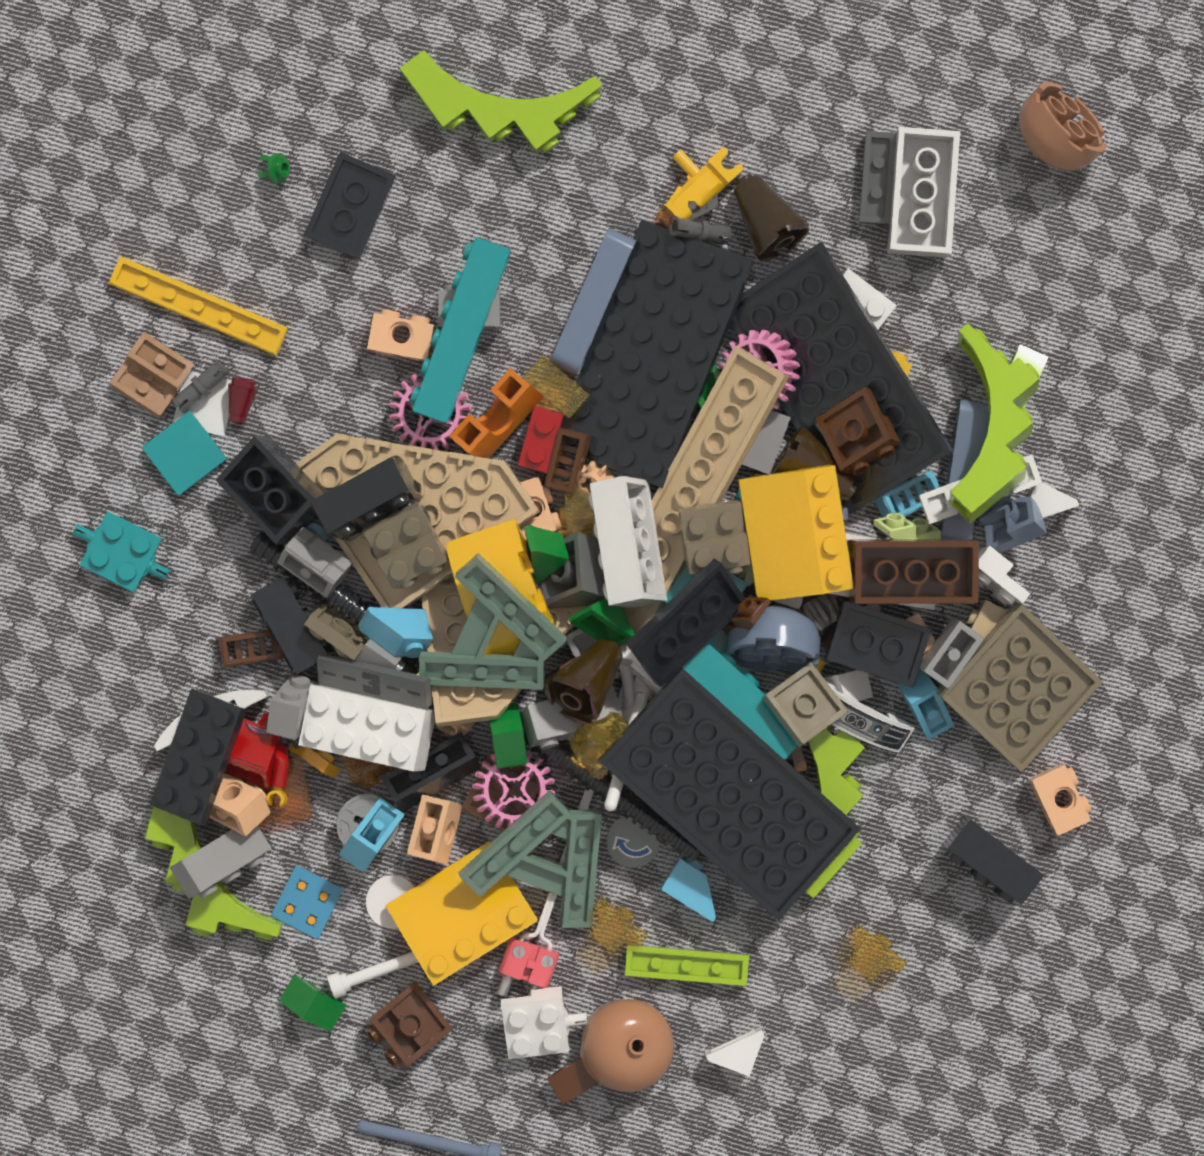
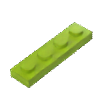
[624,944,749,986]

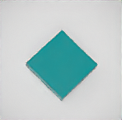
[141,411,228,496]

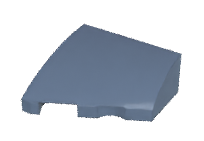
[978,497,1047,553]

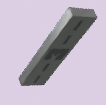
[317,653,432,710]

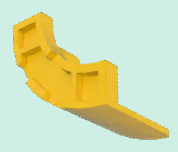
[446,518,555,655]

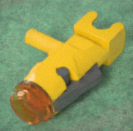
[655,147,744,229]

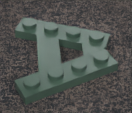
[419,553,567,690]
[458,790,602,928]

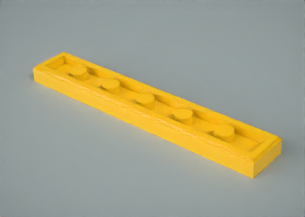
[108,256,289,356]

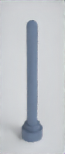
[357,1121,502,1156]

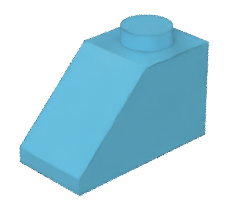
[358,607,433,658]
[897,669,955,741]
[339,797,405,873]
[660,857,716,922]

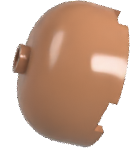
[1019,81,1107,171]
[580,999,674,1092]

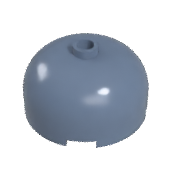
[727,604,820,674]

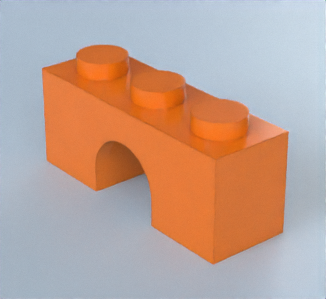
[449,368,543,459]

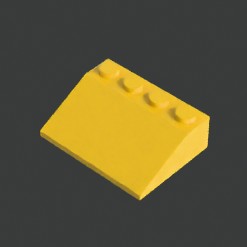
[738,465,854,600]
[385,841,538,986]

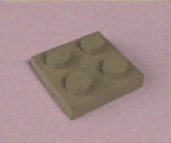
[304,602,370,660]
[762,662,848,748]

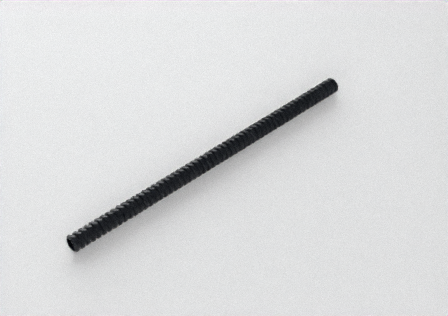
[250,531,701,864]

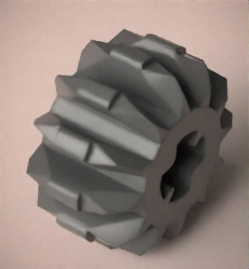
[796,593,840,634]

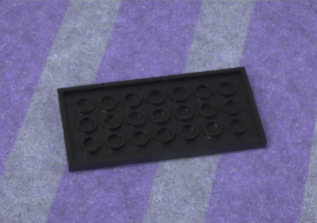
[561,220,754,488]
[730,242,953,514]
[598,667,861,921]

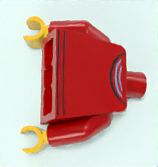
[225,713,289,808]

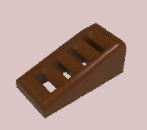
[544,427,592,495]
[216,630,284,669]

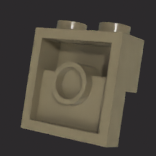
[678,499,750,576]
[363,502,448,588]

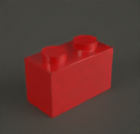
[518,406,564,475]

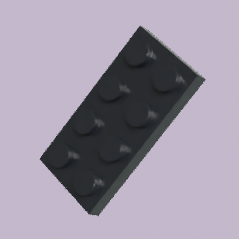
[626,558,746,687]
[150,689,247,826]

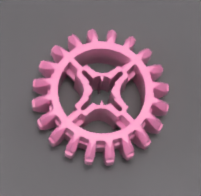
[718,330,800,409]
[389,374,472,451]
[472,751,555,829]

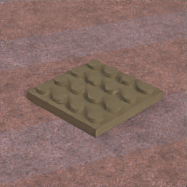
[936,602,1103,773]

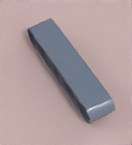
[549,228,637,377]
[940,400,989,539]

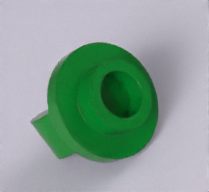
[258,153,290,184]

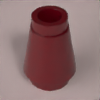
[227,376,258,423]

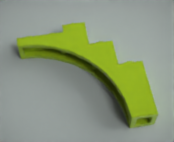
[400,50,602,154]
[949,323,1040,524]
[806,725,865,899]
[145,806,283,940]

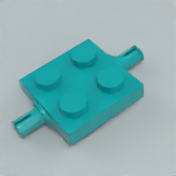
[72,511,171,593]

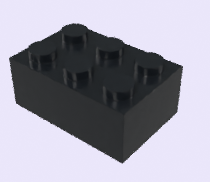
[216,436,324,545]
[311,457,422,541]
[941,816,1044,905]

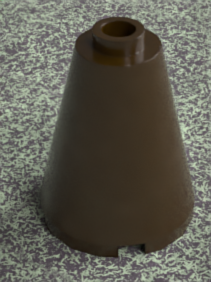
[734,174,810,261]
[770,425,857,502]
[545,639,623,724]

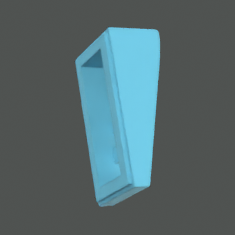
[874,470,940,518]

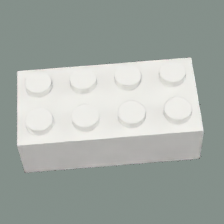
[887,127,960,258]
[589,476,667,608]
[298,685,435,771]

